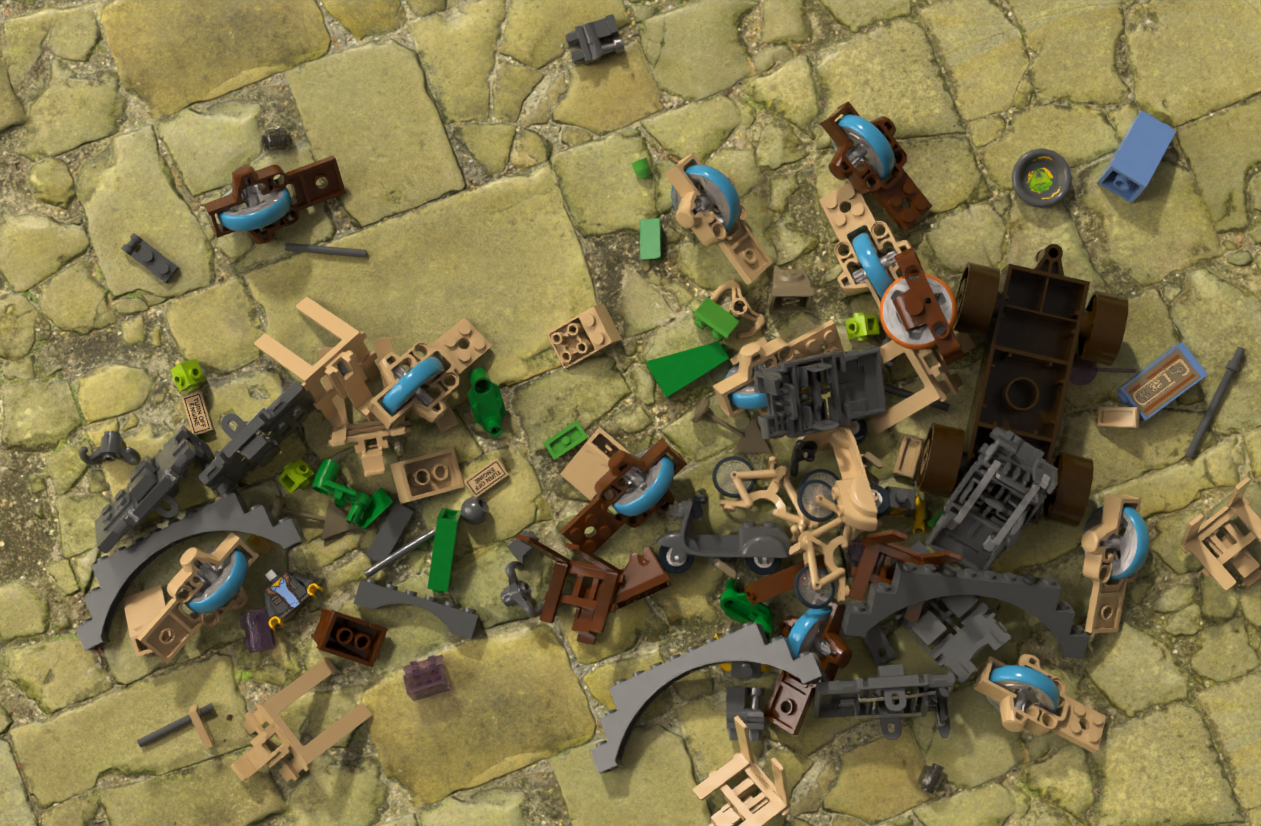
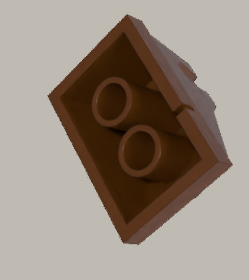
[612,546,672,610]
[311,608,388,667]

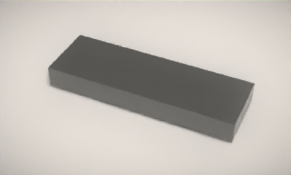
[366,502,414,562]

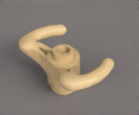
[710,279,766,339]

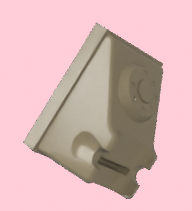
[768,265,814,310]

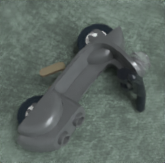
[656,488,794,577]

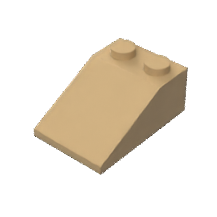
[390,448,464,504]

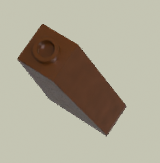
[744,554,828,605]

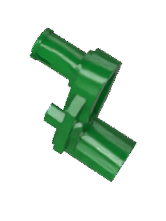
[467,367,506,437]
[311,459,372,526]
[720,579,774,643]

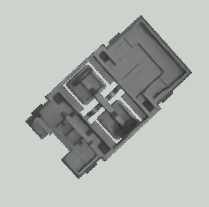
[754,346,887,439]

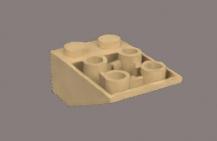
[546,304,622,370]
[560,427,631,501]
[122,585,171,657]

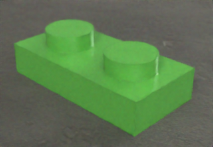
[543,421,588,460]

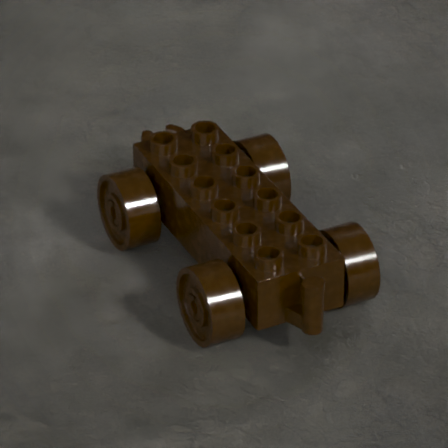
[916,244,1128,552]

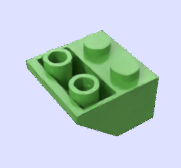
[692,297,740,342]

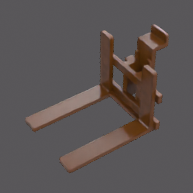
[848,530,963,622]
[516,535,625,645]

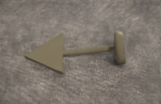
[690,396,772,453]
[272,495,359,539]

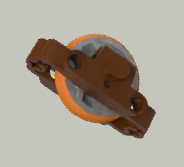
[880,247,966,365]

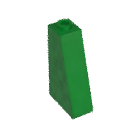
[645,341,730,399]
[427,508,462,593]

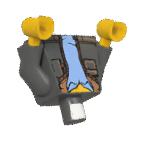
[264,568,323,631]

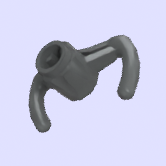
[79,431,141,465]
[500,561,544,618]

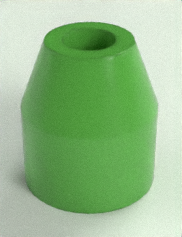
[631,158,650,179]

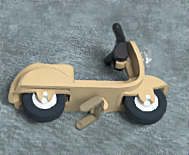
[790,415,890,532]

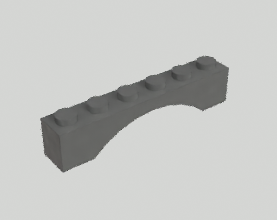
[353,578,480,639]

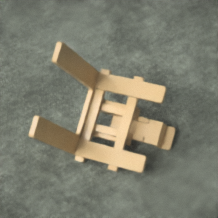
[254,297,381,421]
[866,332,979,437]
[318,337,411,477]
[1181,477,1261,591]
[231,658,372,782]
[693,715,791,826]

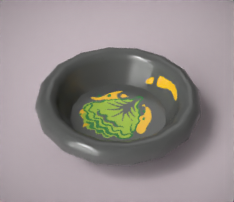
[1011,148,1072,208]

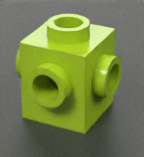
[845,312,880,342]
[170,359,206,393]
[277,458,314,494]

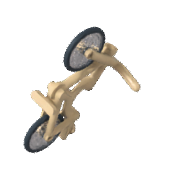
[712,456,840,546]
[789,479,883,609]

